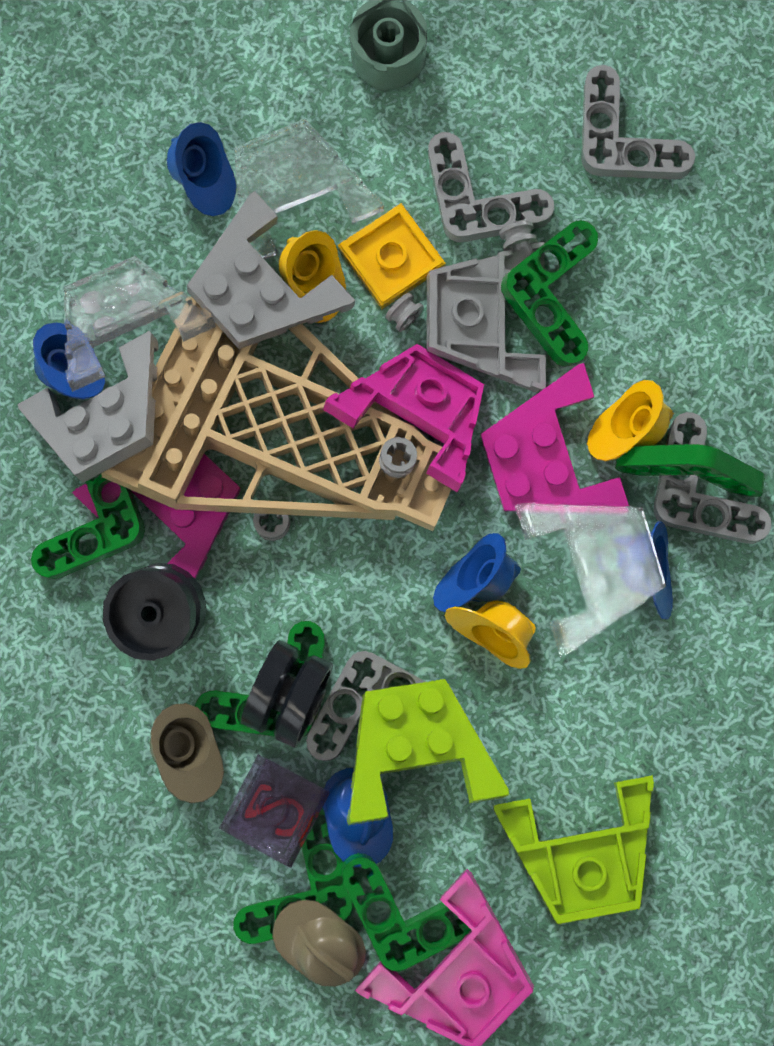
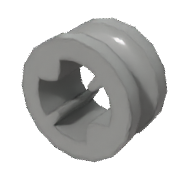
[499,220,538,251]
[385,293,424,332]
[379,437,417,478]
[253,513,290,541]

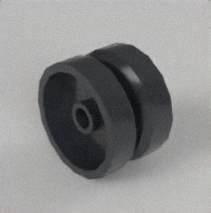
[103,563,206,661]
[241,640,333,748]

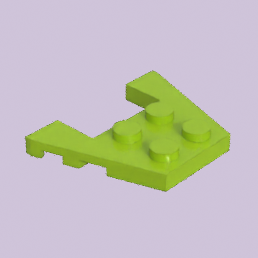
[347,679,510,826]
[493,775,654,924]

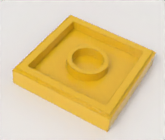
[338,203,446,309]

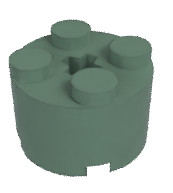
[350,0,427,91]

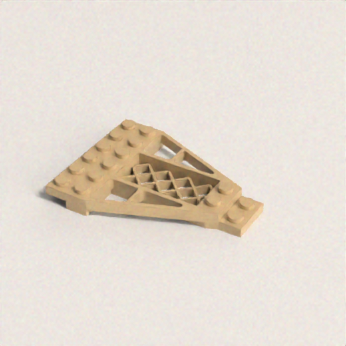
[101,297,451,531]

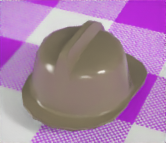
[150,703,224,803]
[273,900,366,987]

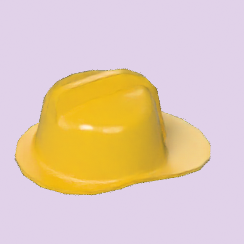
[279,230,346,323]
[587,380,674,461]
[444,600,536,669]

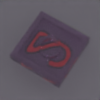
[219,754,330,867]

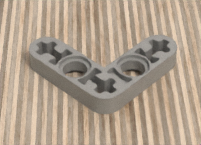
[581,65,695,180]
[428,132,554,242]
[654,412,771,544]
[306,651,426,761]

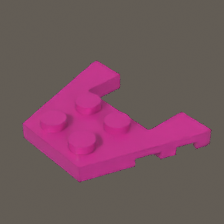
[323,344,484,492]
[480,363,631,514]
[72,454,241,579]
[355,869,534,1046]

